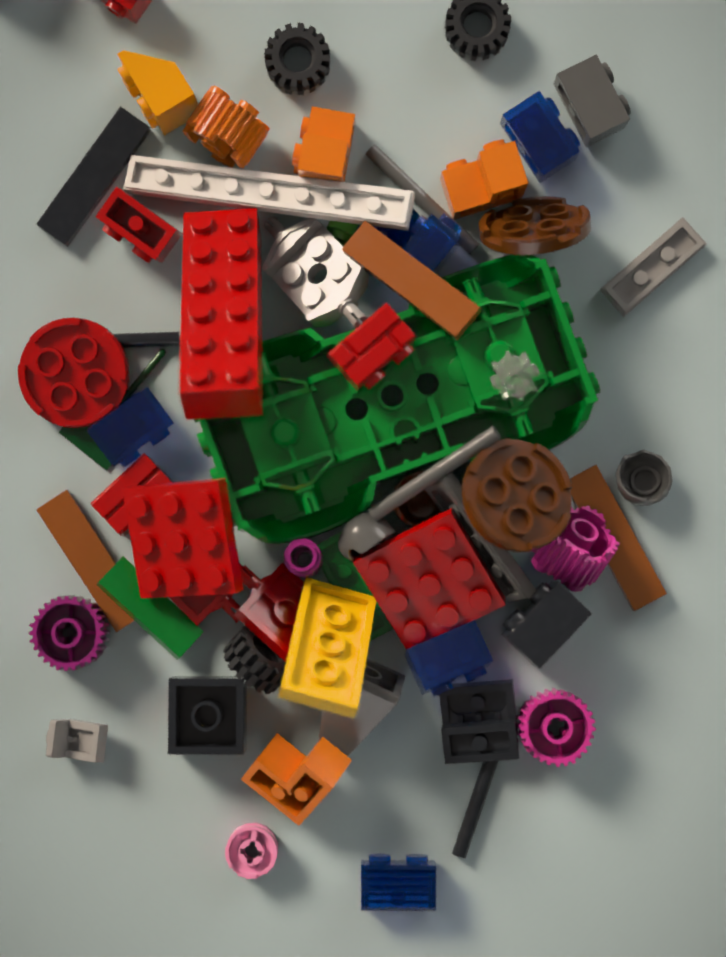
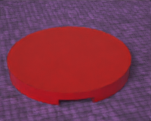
[18,317,130,428]

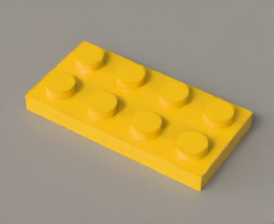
[278,577,376,718]

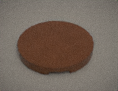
[479,196,591,255]
[462,438,573,553]

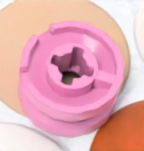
[225,823,278,879]

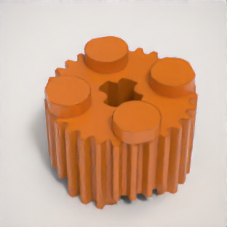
[182,85,270,169]

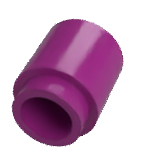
[284,539,323,578]

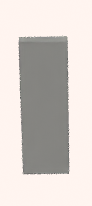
[600,217,707,317]

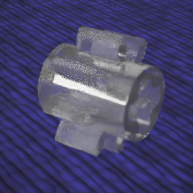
[489,351,540,401]

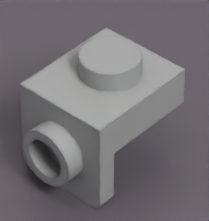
[46,719,108,763]

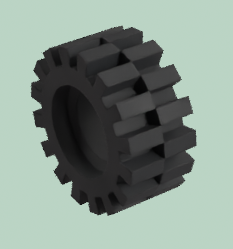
[444,0,511,61]
[264,23,330,95]
[223,626,286,694]

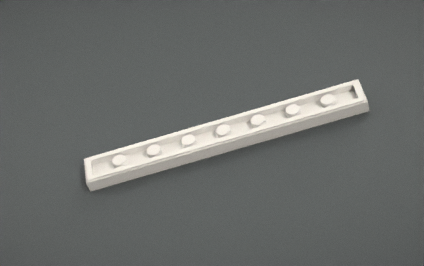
[123,155,415,231]

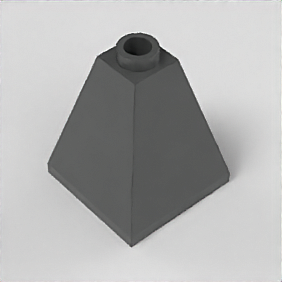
[319,658,406,756]

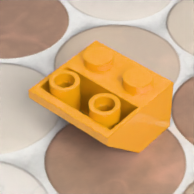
[117,50,198,136]

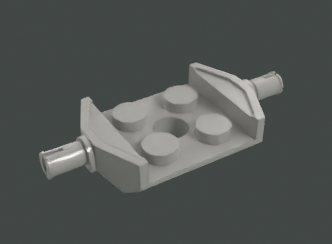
[262,216,369,328]

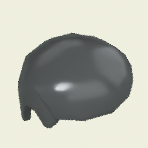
[615,450,673,506]
[338,512,397,561]

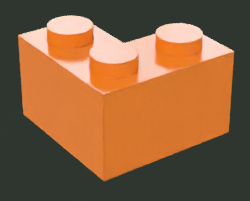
[292,106,355,182]
[440,139,528,220]
[241,733,352,826]

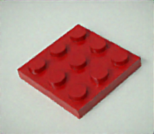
[122,478,244,598]
[353,508,506,652]

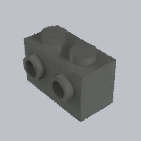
[553,54,631,147]

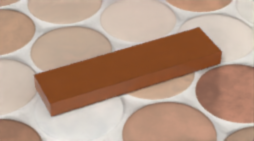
[341,221,481,340]
[570,465,667,611]
[36,490,134,633]

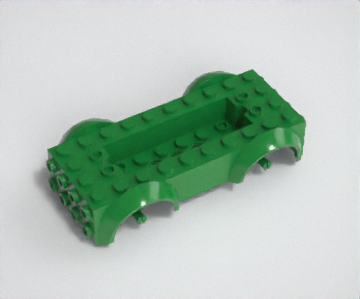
[194,254,600,544]

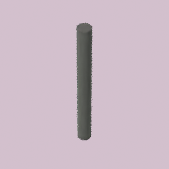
[365,144,479,255]
[369,426,501,521]

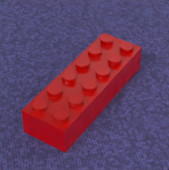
[179,208,263,420]

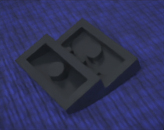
[438,679,519,764]

